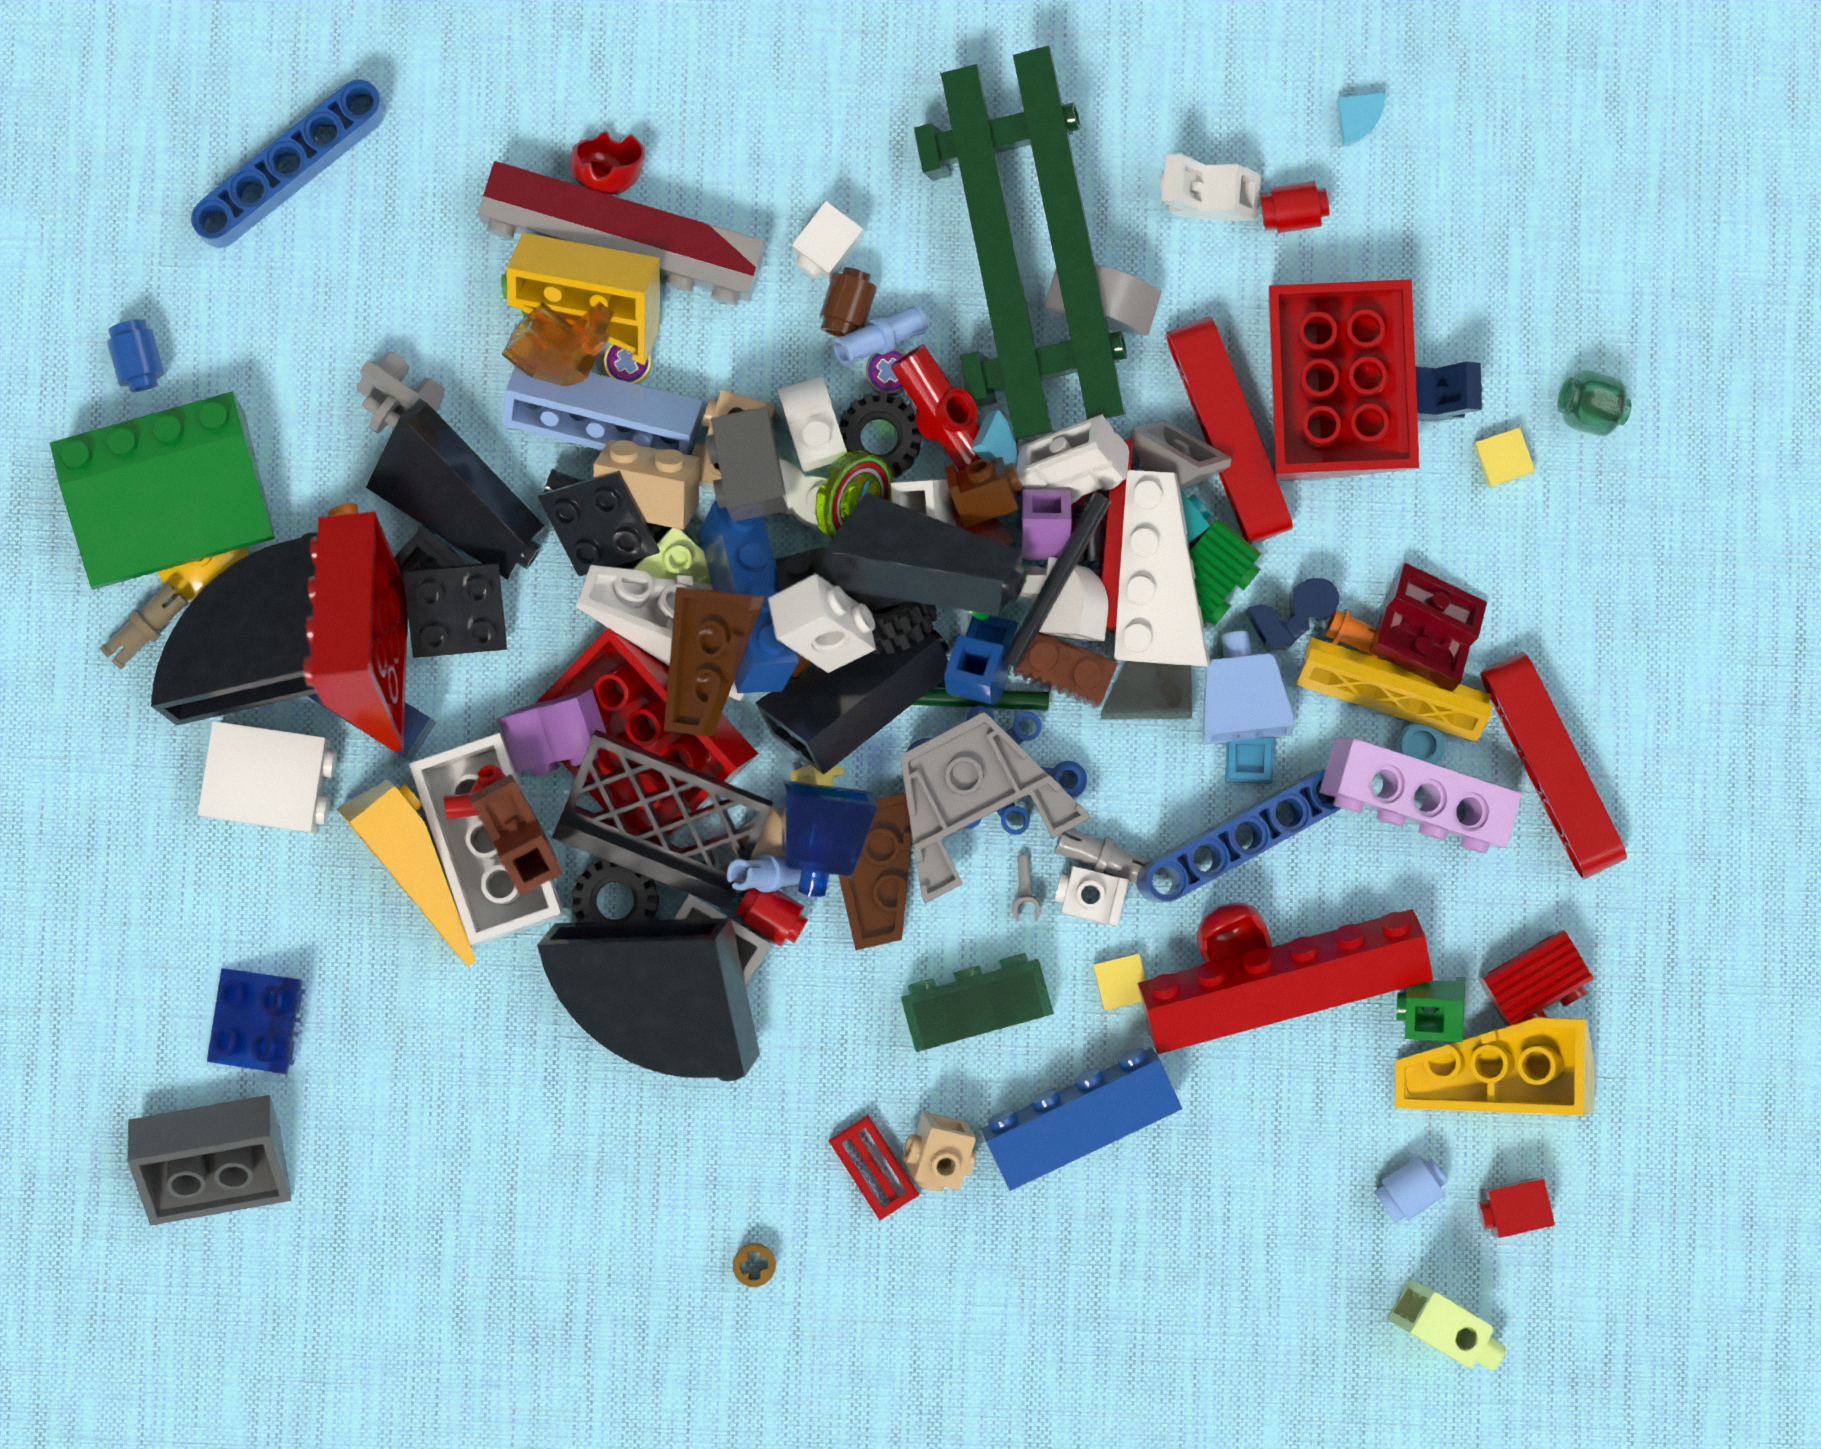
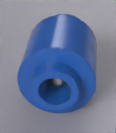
[107,319,165,392]

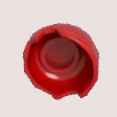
[570,131,645,195]
[1196,902,1272,962]

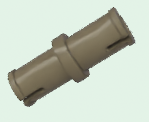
[100,582,189,669]

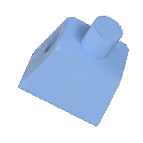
[1202,631,1295,745]

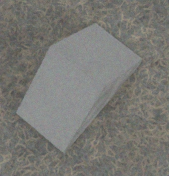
[1131,420,1232,491]

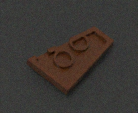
[664,587,765,736]
[824,793,912,951]

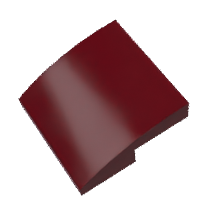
[1369,562,1487,692]

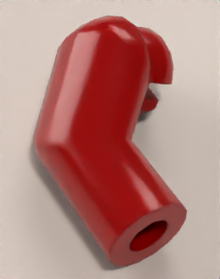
[444,764,505,820]

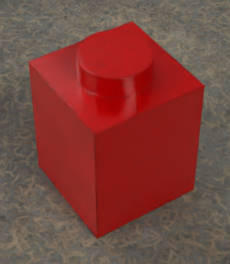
[1477,1177,1555,1238]

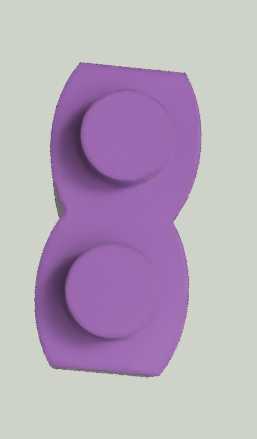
[497,689,607,776]

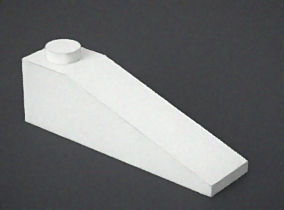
[575,565,744,701]

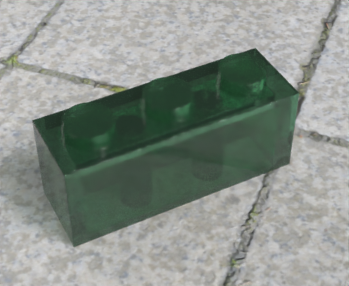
[900,953,1054,1052]

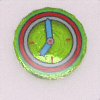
[815,450,893,540]

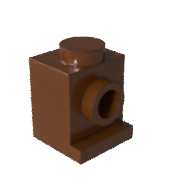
[945,456,1022,528]

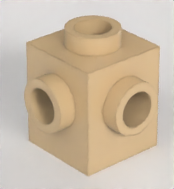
[903,1111,976,1192]

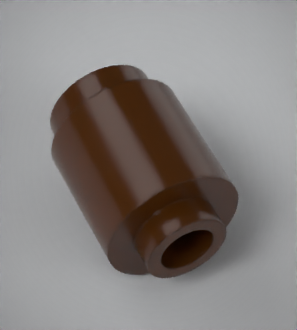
[819,267,877,337]

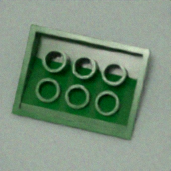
[49,391,275,590]

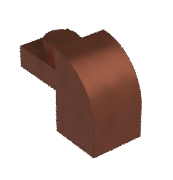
[469,773,563,895]

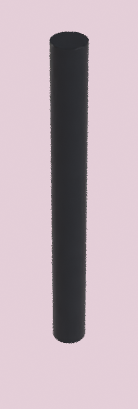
[1002,492,1111,668]

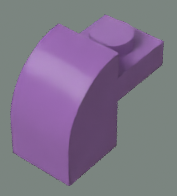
[1021,489,1071,560]

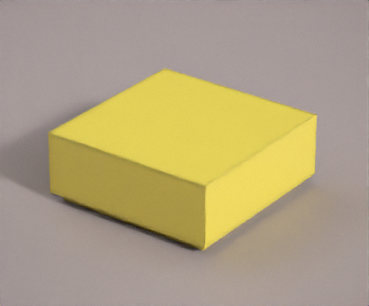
[1473,427,1535,488]
[1093,954,1146,1011]

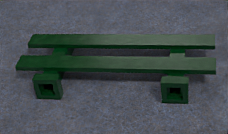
[914,45,1127,440]

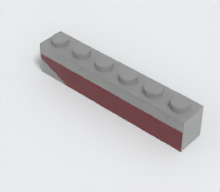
[477,161,766,305]

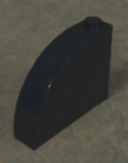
[151,532,318,725]
[537,918,760,1082]

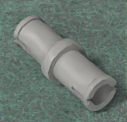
[1054,829,1153,884]

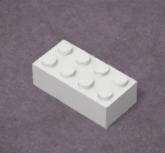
[409,733,565,946]

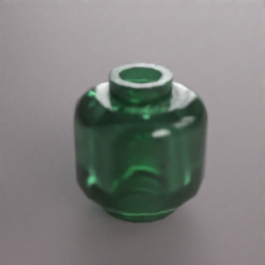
[1557,370,1632,437]

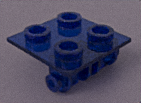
[207,968,306,1074]

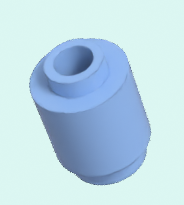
[1374,1156,1448,1223]

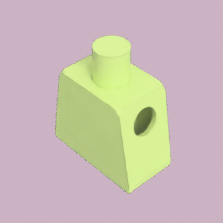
[1387,1278,1506,1371]

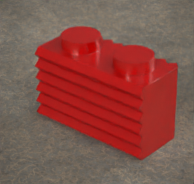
[1478,930,1594,1027]

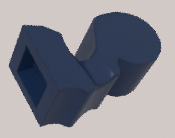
[1245,578,1339,653]

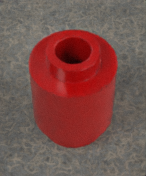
[1260,180,1330,234]
[735,888,809,947]

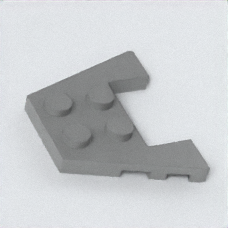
[900,712,1090,904]

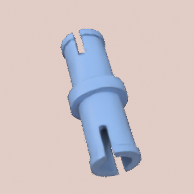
[833,305,928,366]
[727,854,808,892]

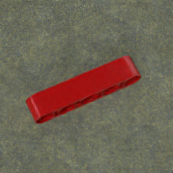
[1166,316,1293,545]
[1480,651,1627,880]

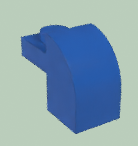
[944,615,1019,705]

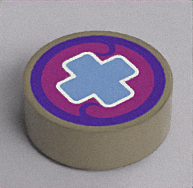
[866,348,905,396]

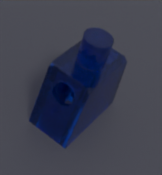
[781,780,877,897]

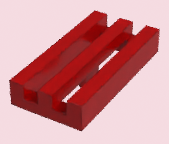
[828,1115,920,1221]

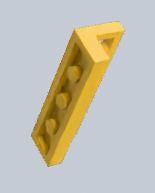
[1296,637,1493,742]

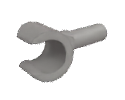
[1012,855,1041,922]

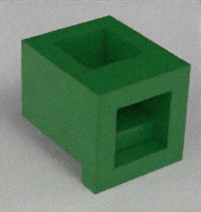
[1396,977,1466,1042]

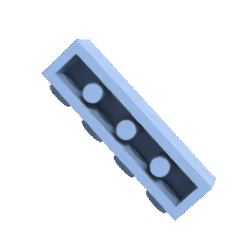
[501,355,703,455]

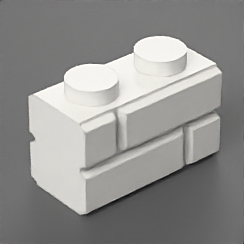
[1016,414,1129,504]

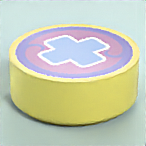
[604,344,652,385]

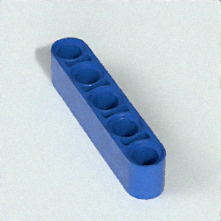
[191,79,386,248]
[1136,769,1342,903]

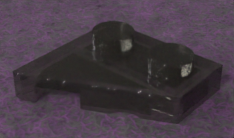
[1100,661,1192,721]

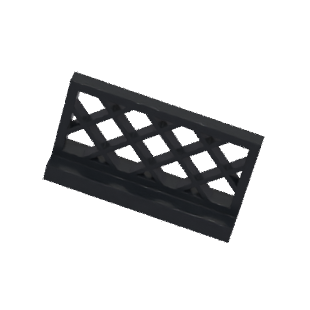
[552,729,773,910]

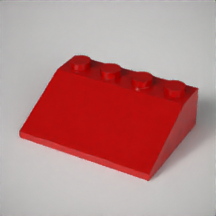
[1268,279,1420,481]
[304,511,408,751]
[536,628,759,839]

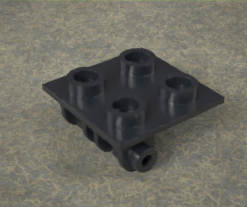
[537,470,661,577]
[403,556,507,658]

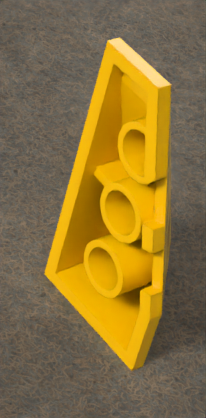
[336,779,476,967]
[1395,1017,1595,1116]

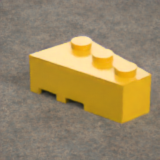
[506,233,660,365]

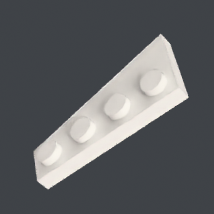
[1114,470,1211,667]

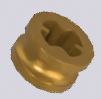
[733,1243,776,1287]

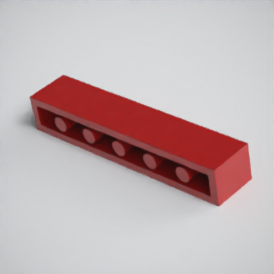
[1138,909,1433,1055]

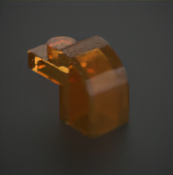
[502,301,614,386]

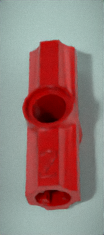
[891,344,982,471]

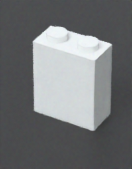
[197,721,337,834]

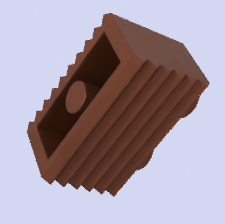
[1013,632,1118,709]

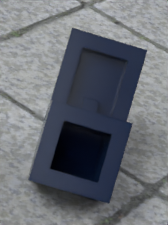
[1415,361,1482,421]

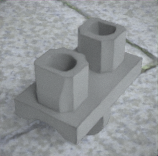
[357,351,445,433]

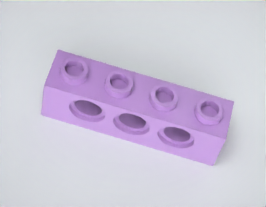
[1319,737,1522,854]

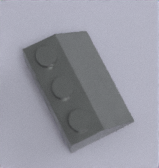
[127,1095,291,1226]

